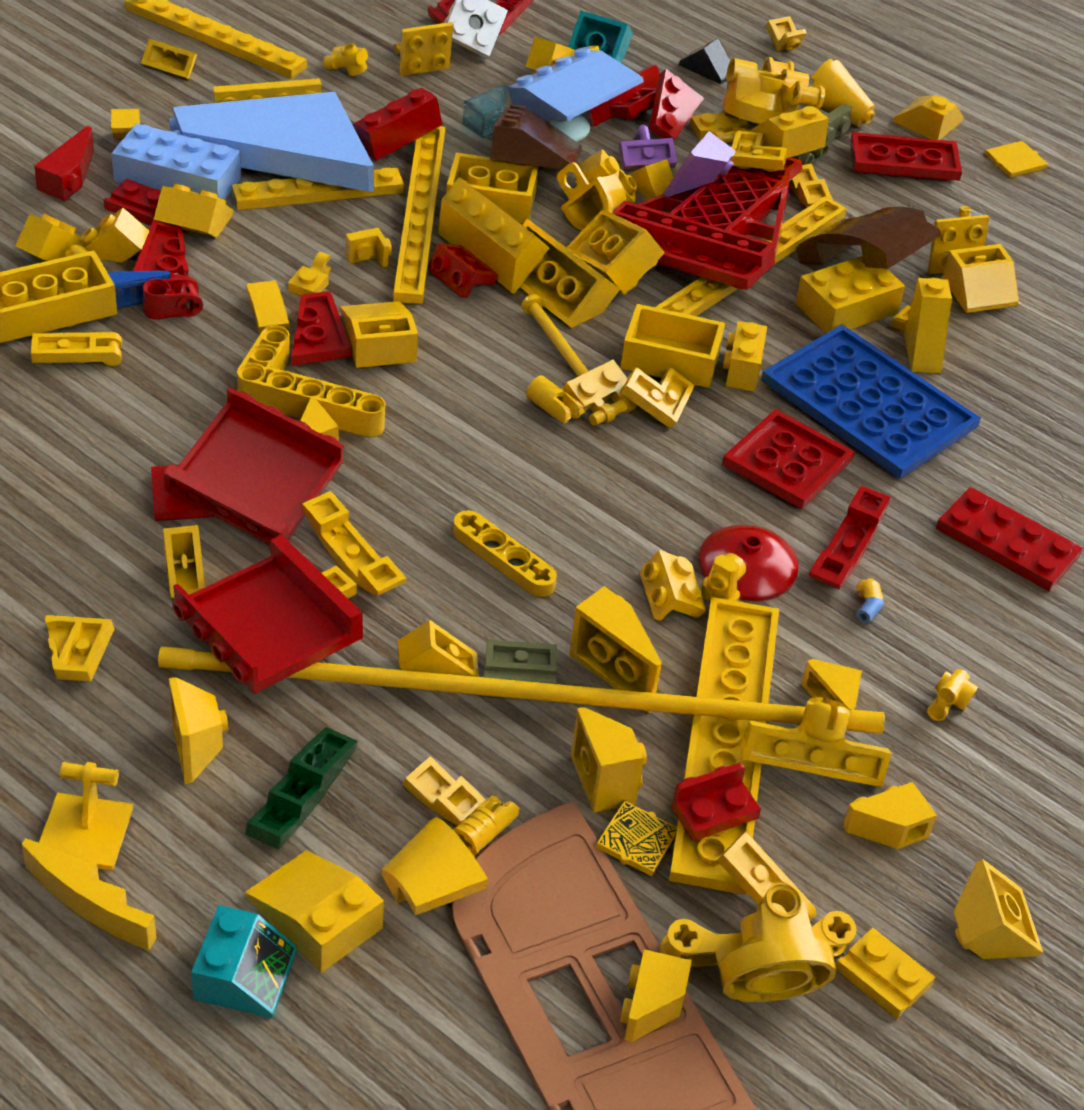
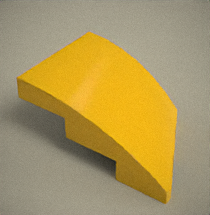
[381,816,488,916]

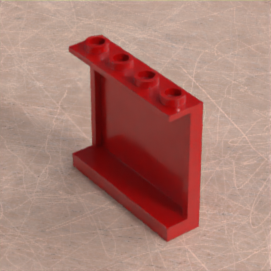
[164,387,344,545]
[172,534,363,694]

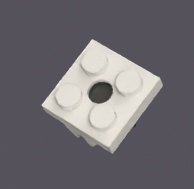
[444,0,508,59]

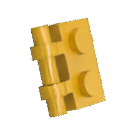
[689,112,752,143]
[563,360,637,426]

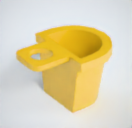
[557,162,626,231]

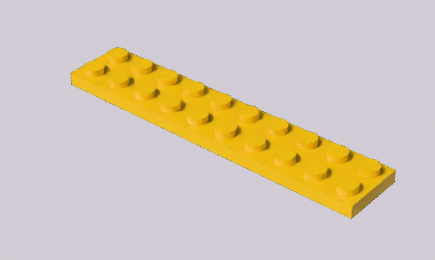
[669,597,779,895]

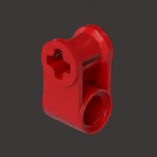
[143,277,204,320]

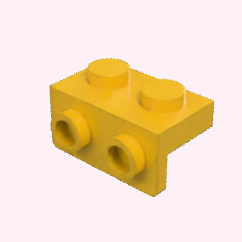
[640,550,707,621]

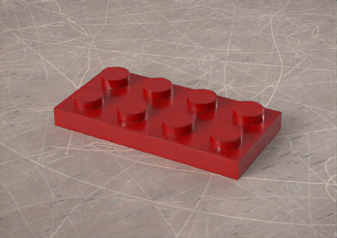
[850,132,962,181]
[936,486,1083,592]

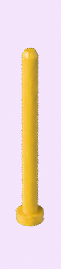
[521,294,588,377]

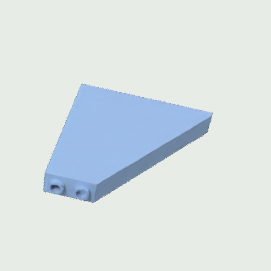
[169,92,374,192]

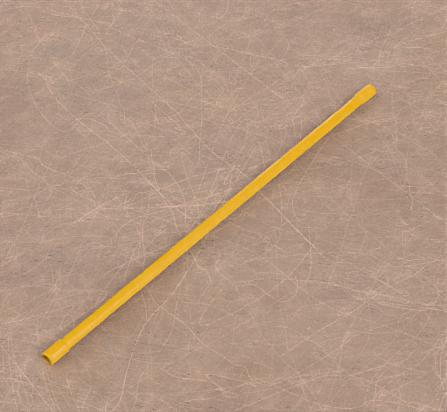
[158,646,885,734]

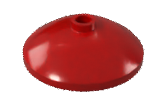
[698,524,799,601]

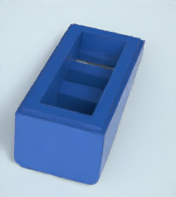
[108,271,171,308]

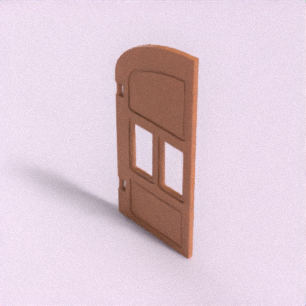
[452,801,756,1110]

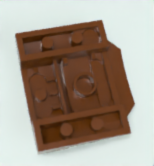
[796,207,941,269]

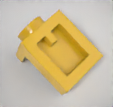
[345,227,392,268]

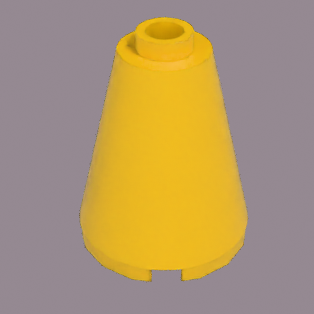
[811,58,875,127]

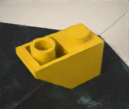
[574,149,637,203]
[80,208,149,263]
[15,213,82,261]
[843,782,937,849]
[620,949,692,1042]

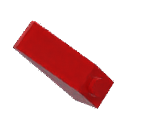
[34,126,94,201]

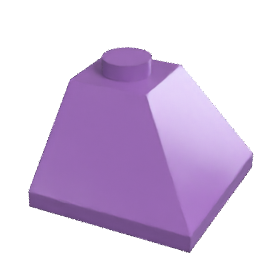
[663,132,736,197]

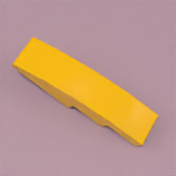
[22,838,157,951]

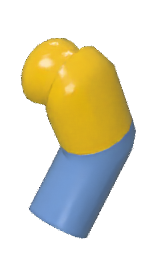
[856,578,884,624]

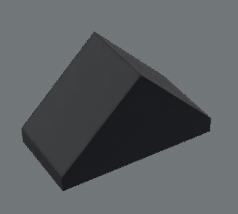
[679,39,730,85]

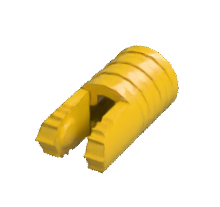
[526,375,585,424]
[453,795,520,856]

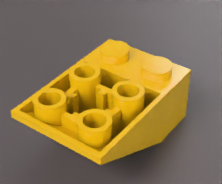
[340,301,418,368]

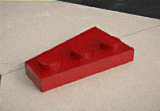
[291,291,352,366]

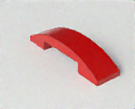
[809,485,891,589]

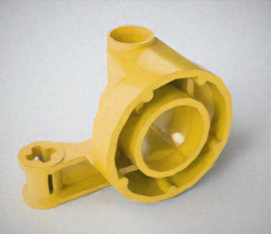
[722,57,825,124]
[659,882,856,1002]

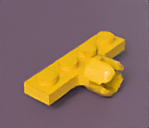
[739,697,892,787]

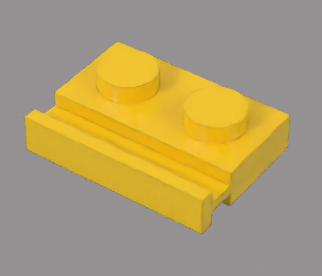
[836,928,935,1020]

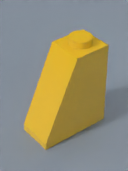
[903,278,952,373]

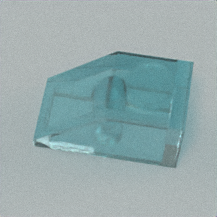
[463,84,508,139]

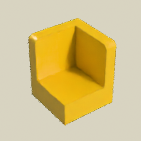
[111,109,140,139]

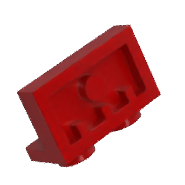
[428,243,498,298]
[671,762,761,841]

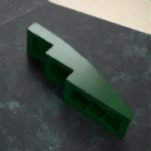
[245,727,358,850]

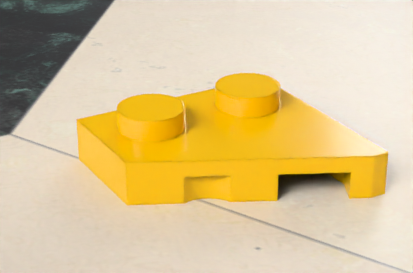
[45,615,115,682]

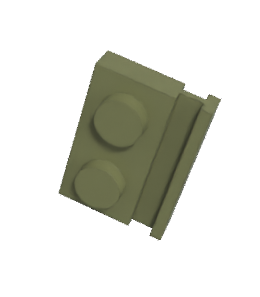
[484,640,557,684]

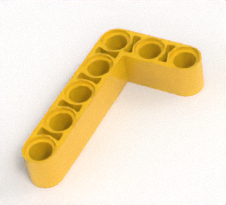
[237,325,386,437]

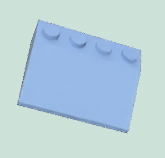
[508,47,644,121]

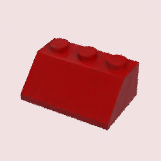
[353,87,443,161]

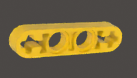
[453,510,557,597]

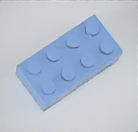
[111,124,241,200]

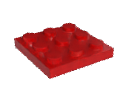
[722,409,854,509]

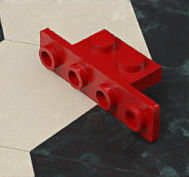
[587,65,659,126]

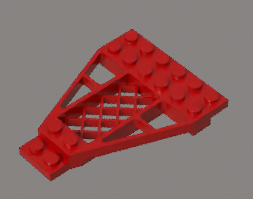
[612,157,803,290]

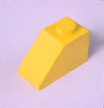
[525,36,575,75]
[398,620,479,677]

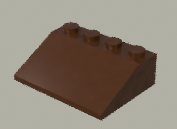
[490,104,582,170]

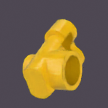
[323,43,368,76]
[701,553,746,602]
[927,669,978,721]

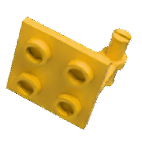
[394,22,453,76]
[927,206,990,274]
[39,762,134,871]

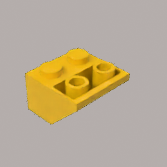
[154,183,234,238]
[942,244,1019,313]

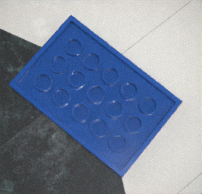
[761,324,981,479]

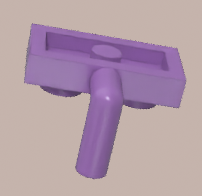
[618,125,678,171]

